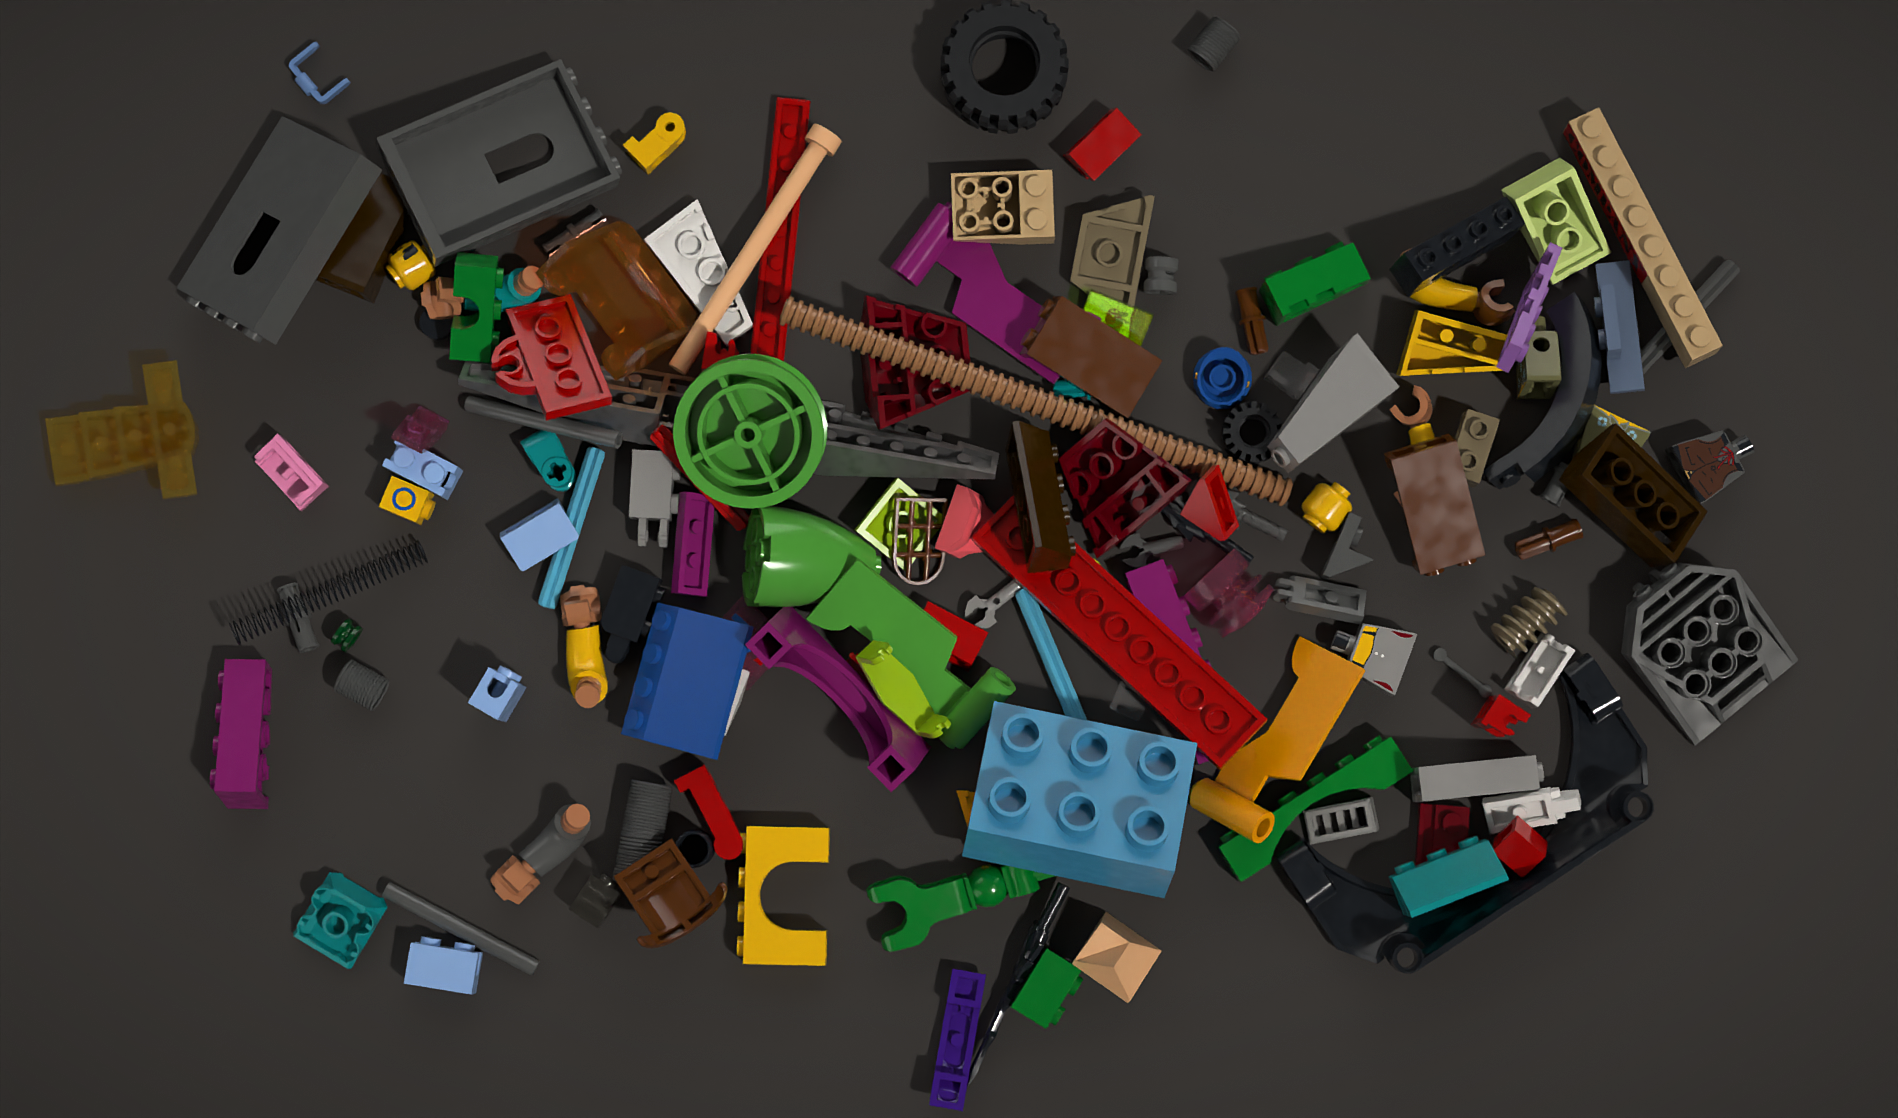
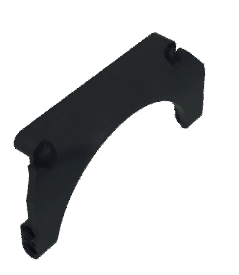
[1275,653,1654,974]

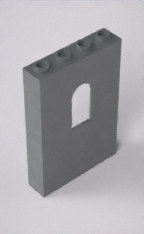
[376,59,622,267]
[177,116,382,345]

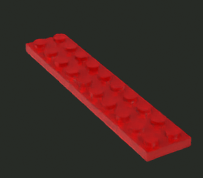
[972,496,1267,770]

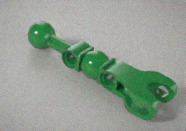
[866,864,1054,952]

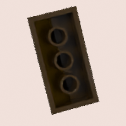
[1005,421,1076,573]
[1559,423,1708,567]

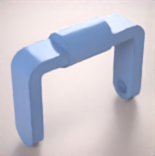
[289,42,351,104]

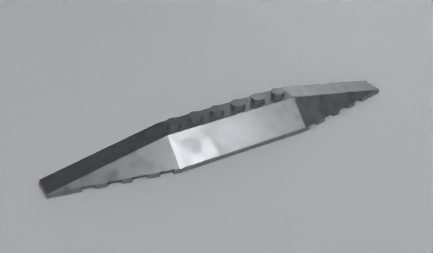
[458,361,999,479]

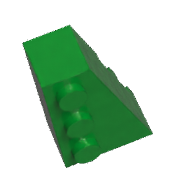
[1259,242,1371,326]

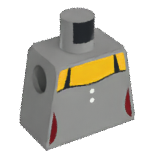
[1330,623,1417,696]

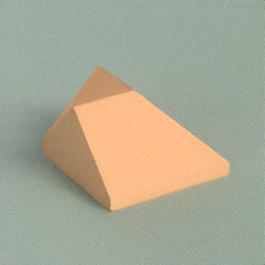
[1072,912,1161,1003]

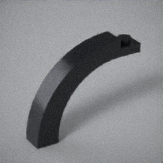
[1483,292,1602,490]

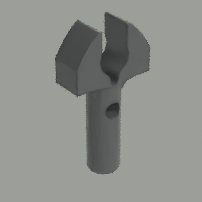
[1119,533,1184,569]

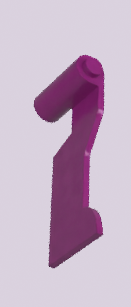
[890,202,1101,385]

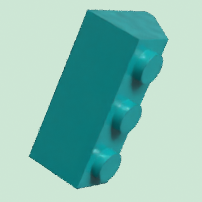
[1388,836,1509,918]

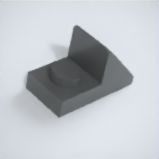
[1320,512,1373,580]

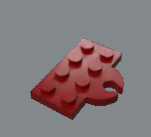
[491,294,612,421]

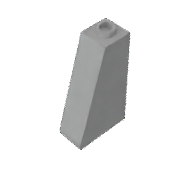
[1410,755,1544,802]

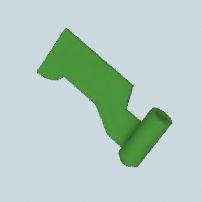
[806,558,1016,749]

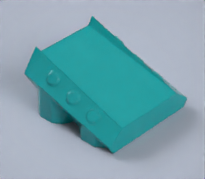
[293,872,388,969]

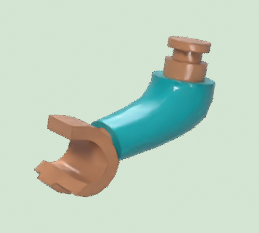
[420,266,545,320]

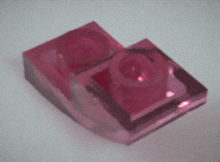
[391,406,450,454]

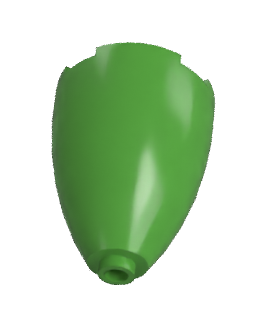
[742,506,881,608]

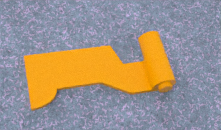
[1189,636,1366,843]

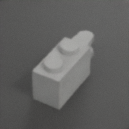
[629,449,681,547]

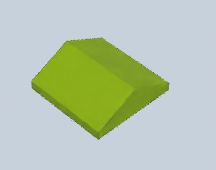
[854,477,942,572]

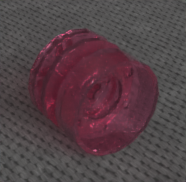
[1184,548,1275,638]

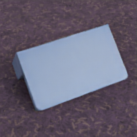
[500,498,579,571]

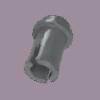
[1540,462,1568,507]

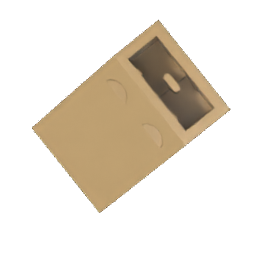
[951,170,1055,245]

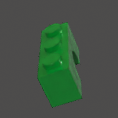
[449,252,504,363]

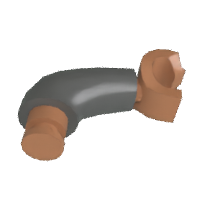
[490,804,591,905]

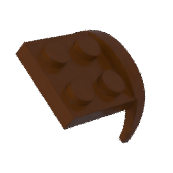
[613,838,728,948]

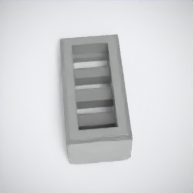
[1303,796,1379,845]

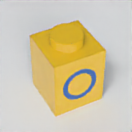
[379,476,436,525]

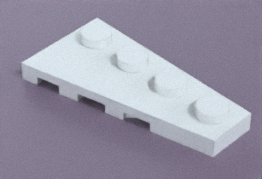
[644,199,753,347]

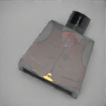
[1665,430,1754,504]

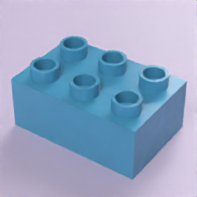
[962,701,1197,898]

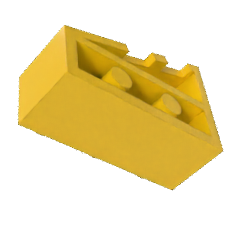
[1396,310,1507,376]

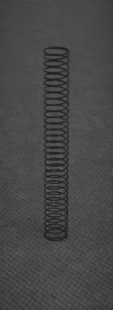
[229,540,428,645]

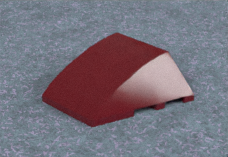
[861,295,970,430]
[1059,418,1192,558]

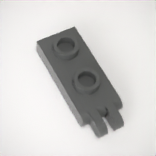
[1273,576,1367,625]

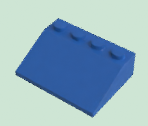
[621,603,754,760]

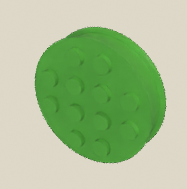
[673,354,828,509]

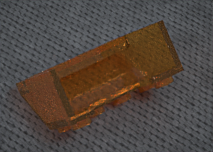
[535,221,698,381]

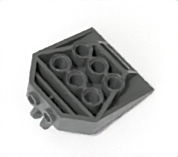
[1621,563,1798,746]

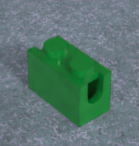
[1010,947,1083,1029]

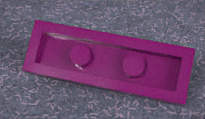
[671,492,715,597]

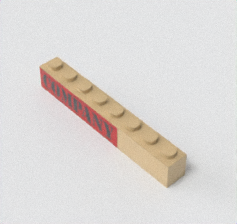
[1563,107,1723,368]

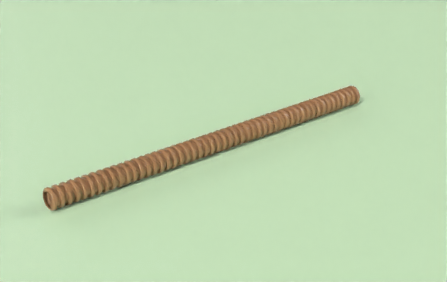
[779,296,1293,507]

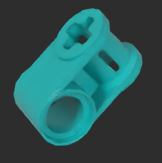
[520,430,577,492]

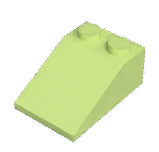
[1501,158,1611,285]

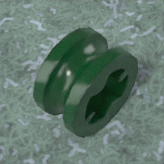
[331,618,363,653]

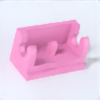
[254,433,329,511]

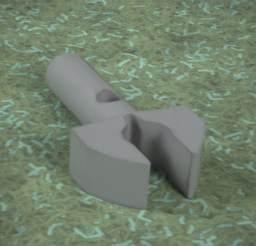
[965,580,1022,629]

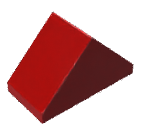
[1180,465,1239,541]

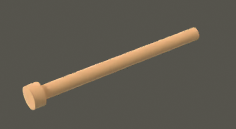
[669,124,842,375]

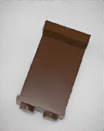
[1019,296,1163,418]
[1384,434,1485,576]

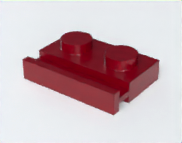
[1415,803,1470,866]

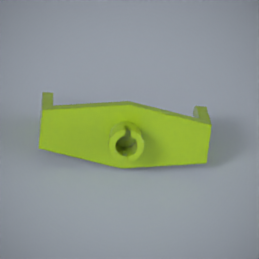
[855,640,951,739]

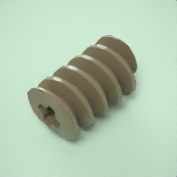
[1491,587,1568,659]

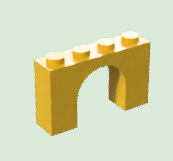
[737,826,830,966]

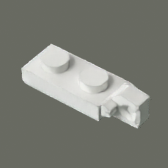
[1482,787,1581,834]

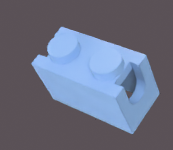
[382,436,463,500]
[468,665,527,722]
[404,936,483,995]

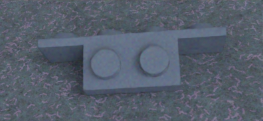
[1594,260,1645,394]

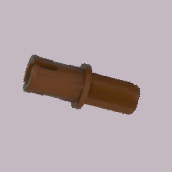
[1235,287,1269,355]
[1515,518,1583,560]

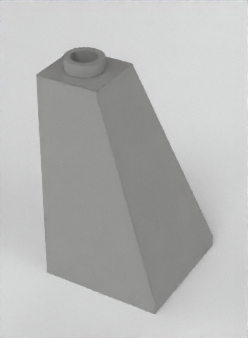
[1267,333,1399,473]

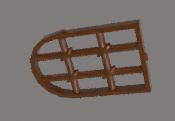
[891,496,948,585]

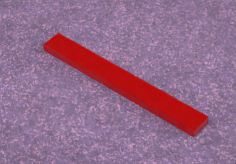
[751,97,811,361]

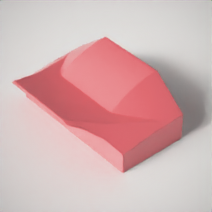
[935,484,994,559]

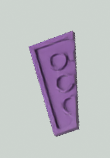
[1496,242,1562,373]

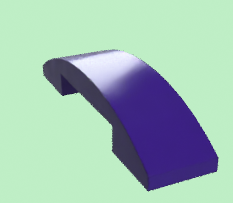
[929,969,986,1111]

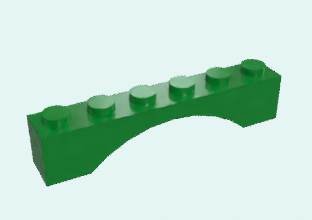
[1216,735,1413,882]

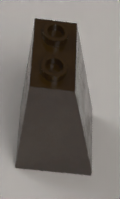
[315,166,410,304]

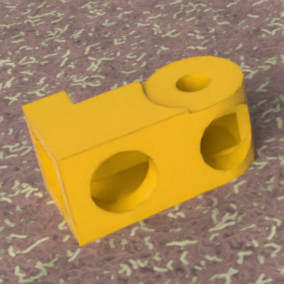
[623,112,686,175]

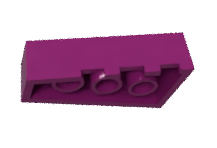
[210,659,272,809]

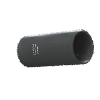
[612,779,673,881]

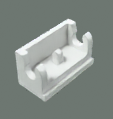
[1504,633,1575,708]

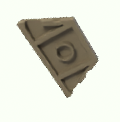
[1070,195,1155,324]

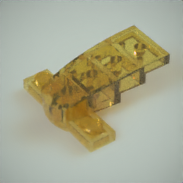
[45,360,199,500]

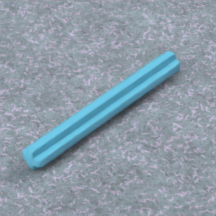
[538,447,605,609]
[1015,589,1087,720]

